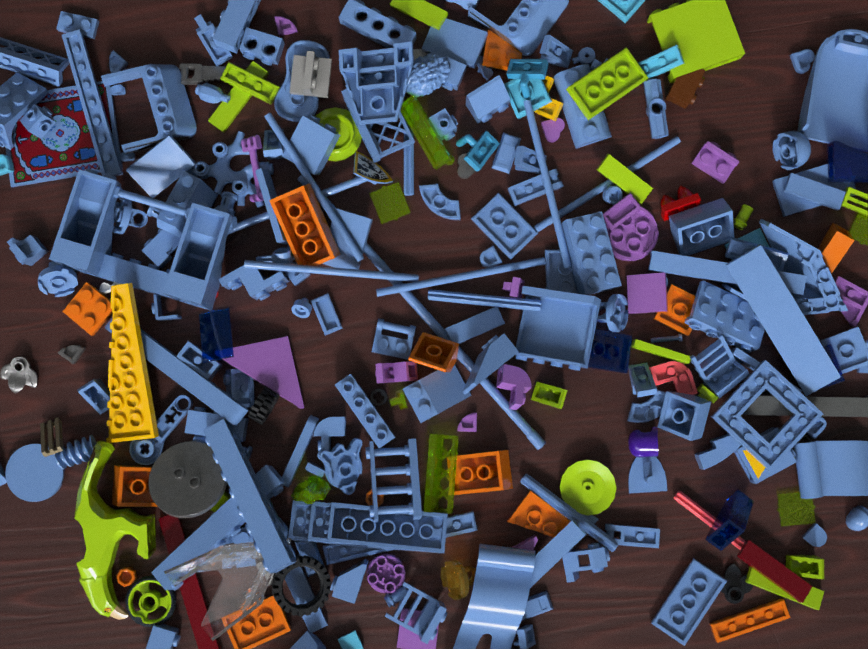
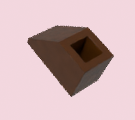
[665,69,705,109]

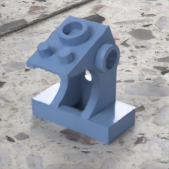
[562,543,610,583]

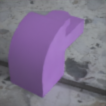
[375,361,418,383]
[496,364,532,410]

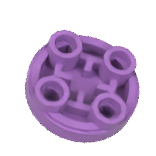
[367,553,406,593]

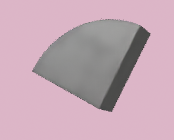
[58,345,86,364]

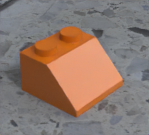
[408,332,459,372]

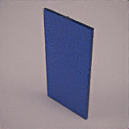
[199,308,234,363]

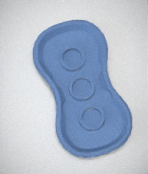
[274,40,329,122]

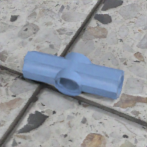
[643,79,669,139]

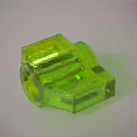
[291,475,330,504]

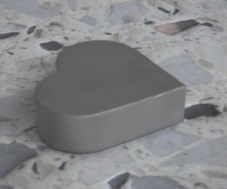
[457,153,476,179]

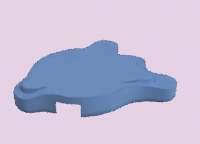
[317,438,362,495]

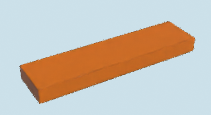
[709,598,791,643]

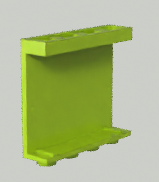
[647,0,745,83]

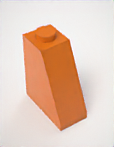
[818,223,854,274]

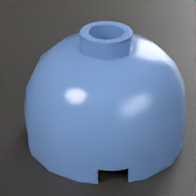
[773,131,811,170]

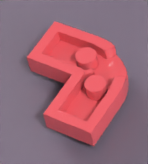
[649,361,698,395]

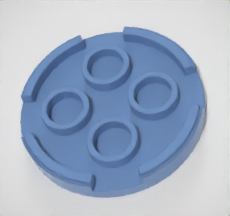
[5,444,64,502]

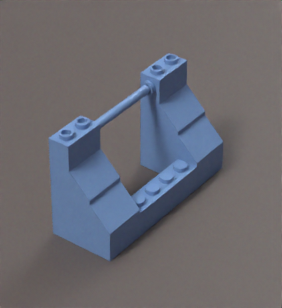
[49,169,233,311]

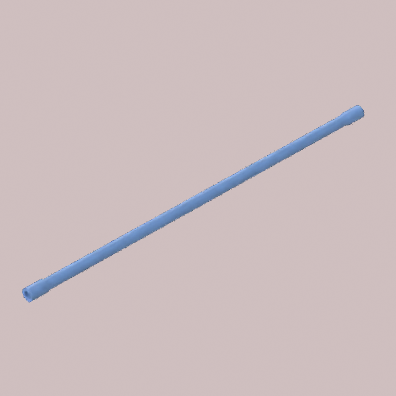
[297,175,546,450]

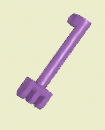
[241,135,264,202]

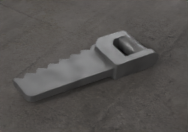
[179,64,226,85]

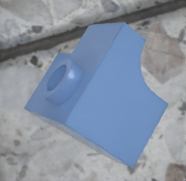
[7,235,49,266]

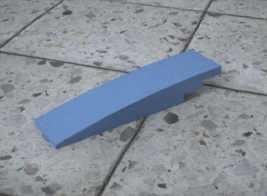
[725,244,841,396]
[288,500,448,553]

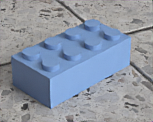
[561,211,622,295]

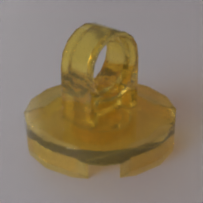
[441,560,476,600]

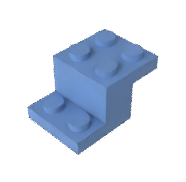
[218,260,290,301]

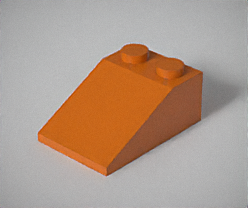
[447,450,513,495]
[112,465,158,507]

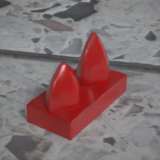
[661,186,701,221]

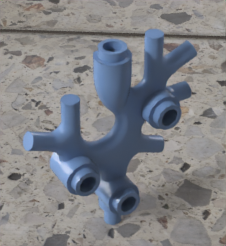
[187,131,274,208]

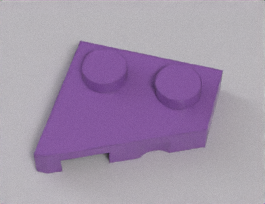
[834,276,868,327]

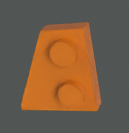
[482,30,522,71]

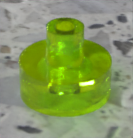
[389,389,408,410]

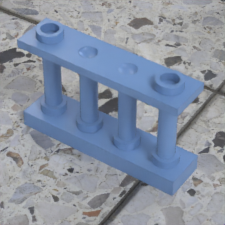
[365,439,422,522]

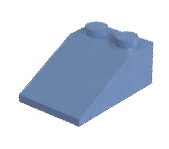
[463,334,519,395]
[403,364,472,423]

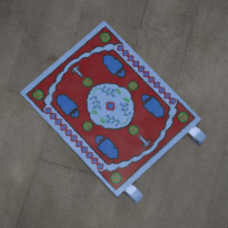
[5,81,135,187]

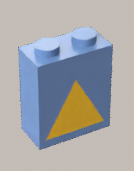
[734,427,796,484]

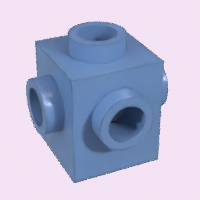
[20,104,56,139]
[429,108,458,141]

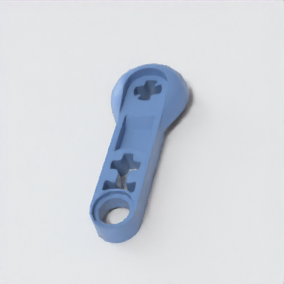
[129,395,193,465]

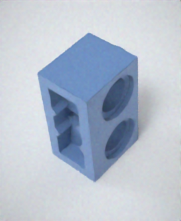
[239,27,285,66]

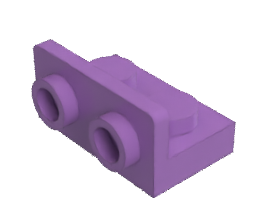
[691,141,739,184]

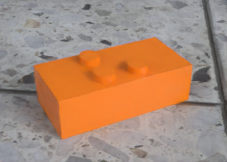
[269,183,341,266]

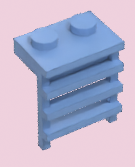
[690,334,750,398]
[385,582,447,644]

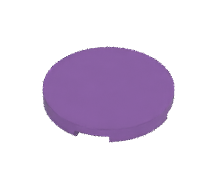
[605,207,659,261]

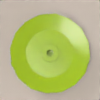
[316,107,362,162]
[560,460,616,516]

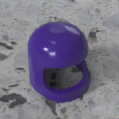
[628,427,658,457]

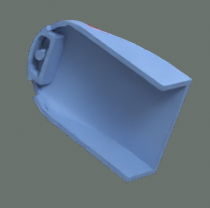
[797,29,868,152]

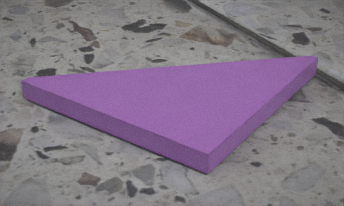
[214,336,304,409]

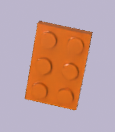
[222,595,292,649]

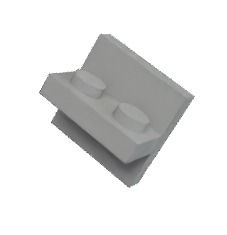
[290,51,332,98]

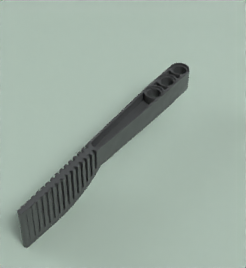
[742,395,868,417]

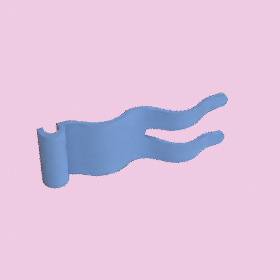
[794,440,868,499]
[453,544,535,649]

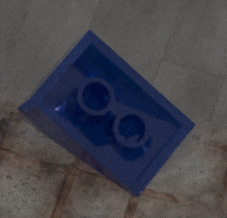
[588,329,632,374]

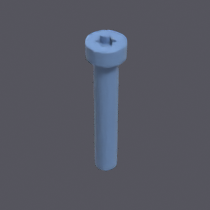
[650,334,682,343]

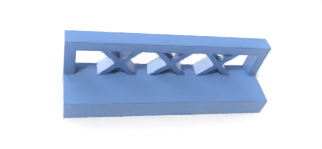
[0,37,69,86]

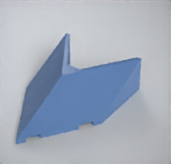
[722,219,848,315]

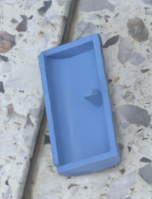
[553,64,612,149]

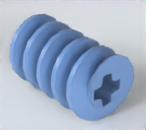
[54,435,96,469]

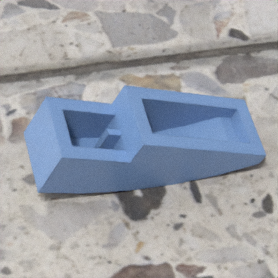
[694,434,741,470]

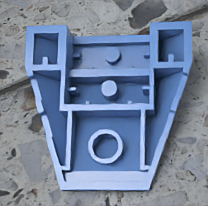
[339,41,414,125]

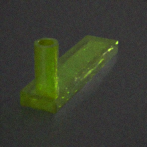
[400,95,454,170]

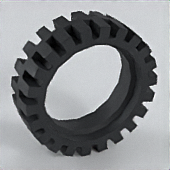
[271,555,331,616]

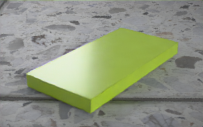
[566,47,648,121]

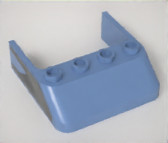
[468,0,569,56]
[101,64,197,154]

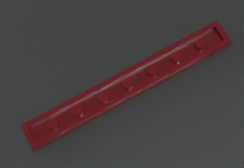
[159,515,220,649]

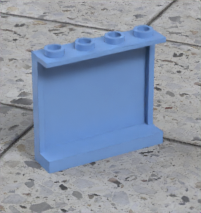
[515,286,601,371]

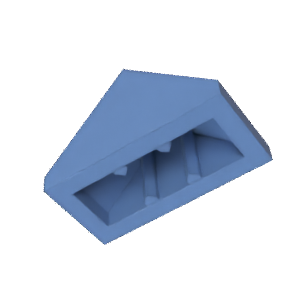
[77,379,110,415]

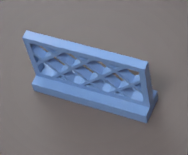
[341,89,415,163]

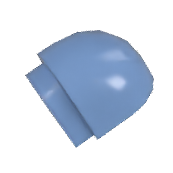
[846,505,868,531]

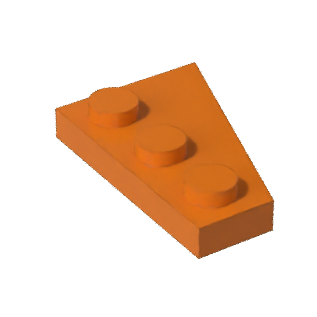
[507,490,571,537]

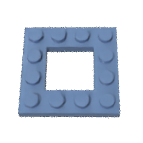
[711,360,823,471]

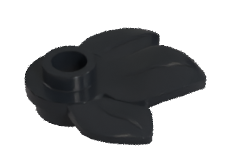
[720,564,753,604]

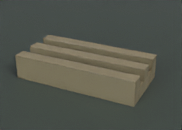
[40,417,63,457]

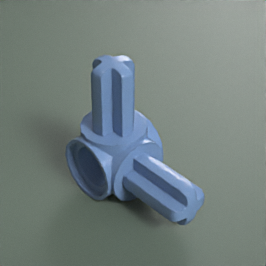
[256,245,295,272]

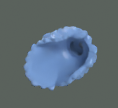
[406,54,451,97]

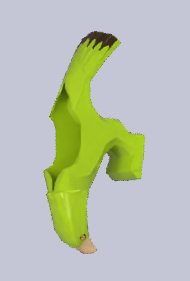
[74,441,156,620]

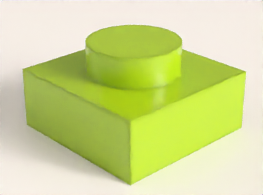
[697,383,719,403]

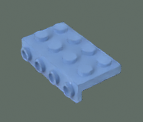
[684,280,765,353]

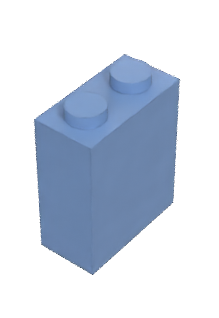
[282,114,340,175]

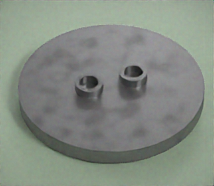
[149,441,227,518]

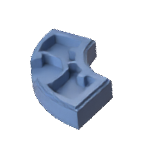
[627,390,666,423]

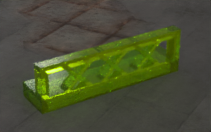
[424,434,458,514]

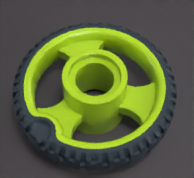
[125,575,177,627]

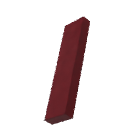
[737,540,813,603]

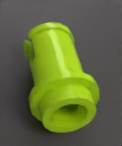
[733,204,754,230]

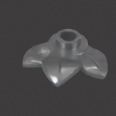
[0,356,38,393]

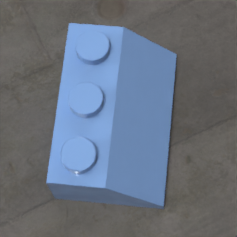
[157,171,218,238]
[669,198,735,256]

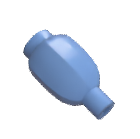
[195,83,230,104]

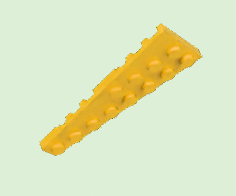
[106,283,159,443]

